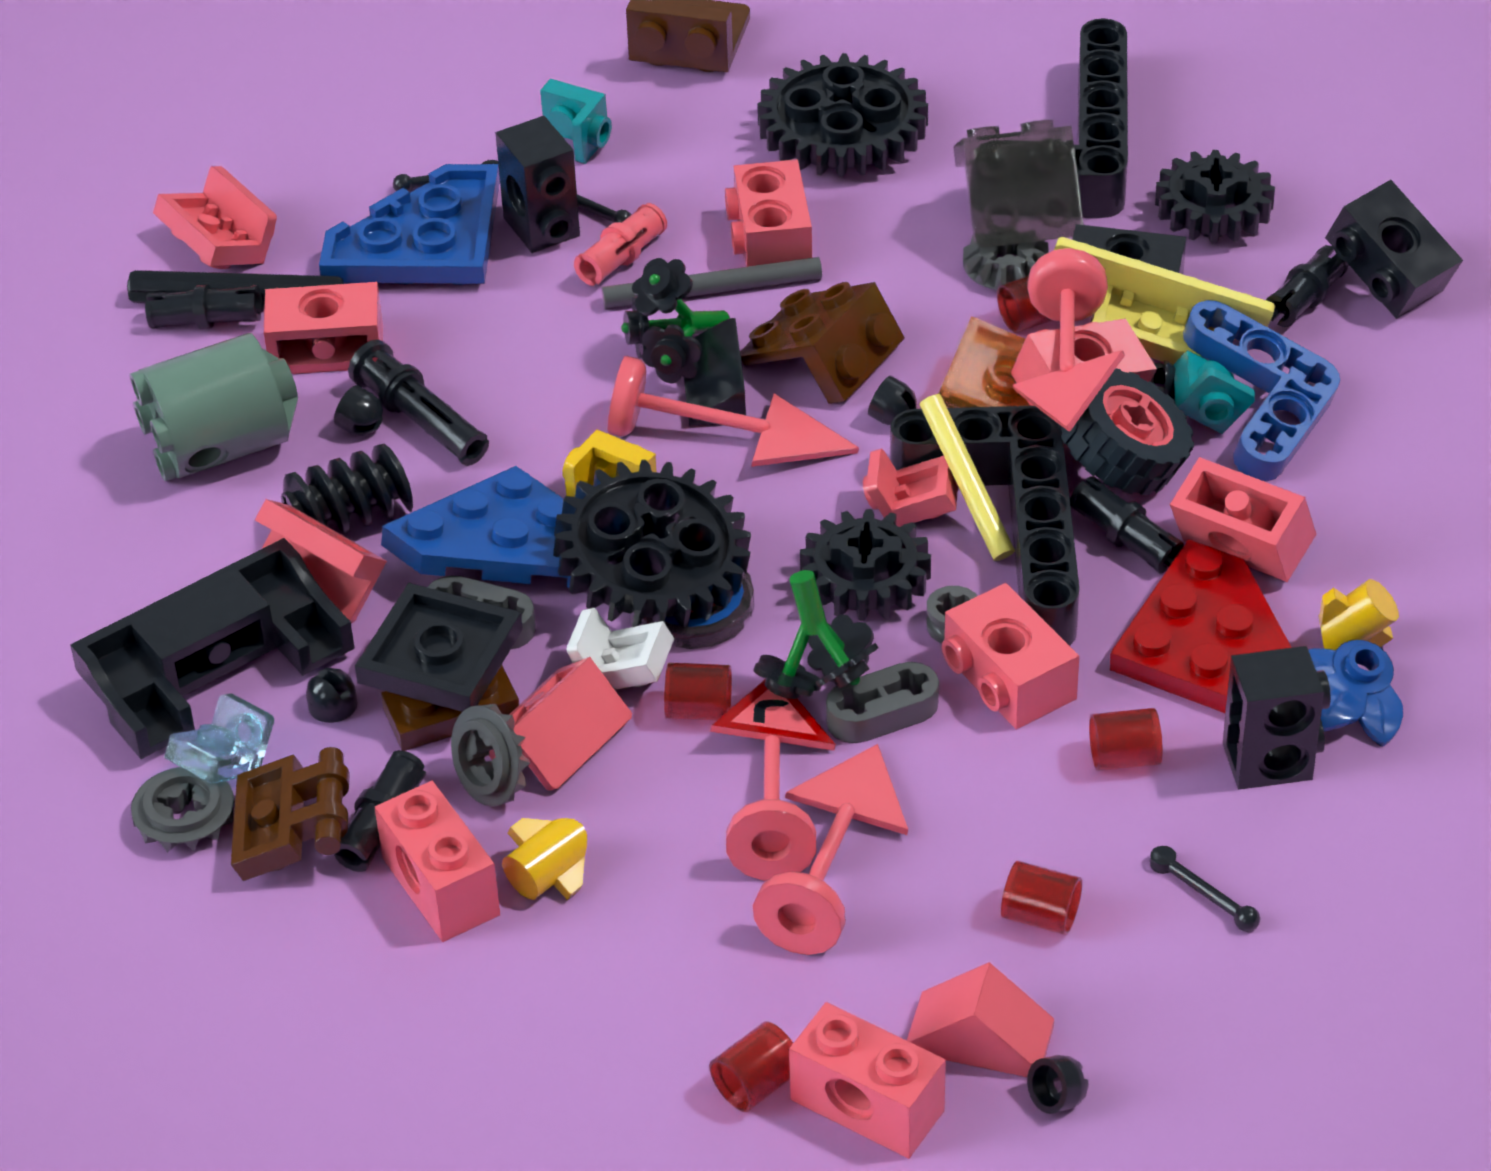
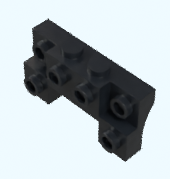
[70,538,355,759]

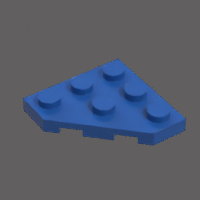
[319,164,500,285]
[381,466,571,588]

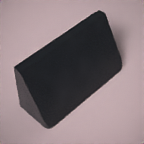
[684,318,746,426]

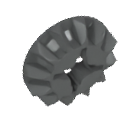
[963,225,1049,291]
[451,704,530,806]
[131,766,235,852]

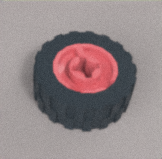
[1058,368,1194,495]

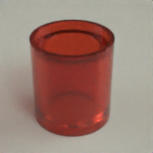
[997,276,1053,333]
[664,662,732,721]
[1089,708,1163,771]
[1001,860,1083,935]
[709,1021,793,1112]

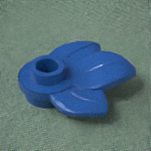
[1308,640,1403,746]

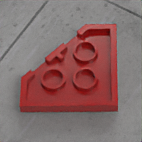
[1109,539,1292,713]

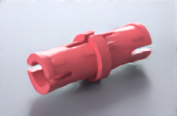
[574,203,667,286]

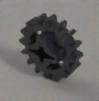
[1155,150,1275,243]
[800,509,931,621]

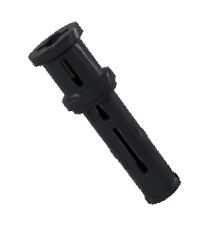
[348,339,489,466]

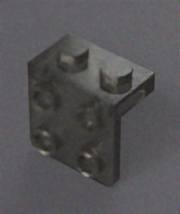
[953,120,1084,248]

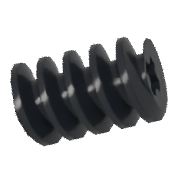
[281,444,413,534]

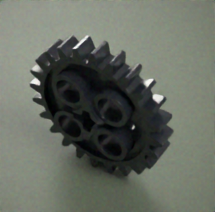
[757,53,928,177]
[553,460,751,628]

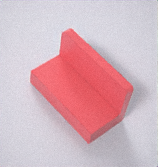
[255,499,387,623]
[489,657,632,791]

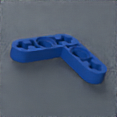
[1183,300,1340,481]

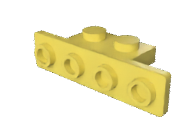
[1054,237,1275,365]

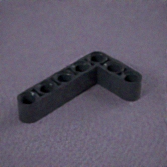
[969,18,1128,218]
[890,406,1080,646]

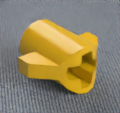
[1318,579,1399,650]
[502,818,587,900]

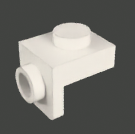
[567,608,674,690]

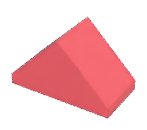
[907,962,1054,1077]

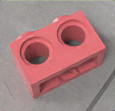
[725,159,812,267]

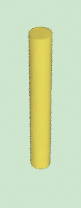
[919,394,1015,561]

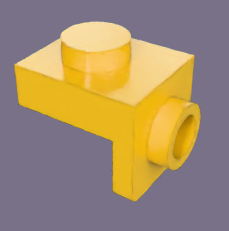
[562,429,657,497]

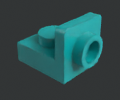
[540,78,612,164]
[1174,350,1255,434]

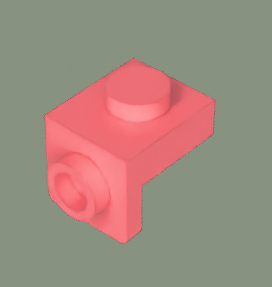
[863,448,958,527]

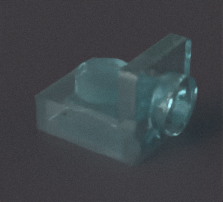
[164,693,274,784]

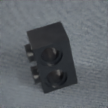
[1222,646,1331,790]

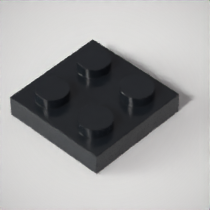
[355,583,523,712]

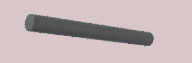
[602,257,822,309]

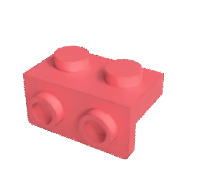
[153,166,277,269]

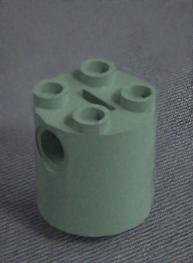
[129,333,298,481]

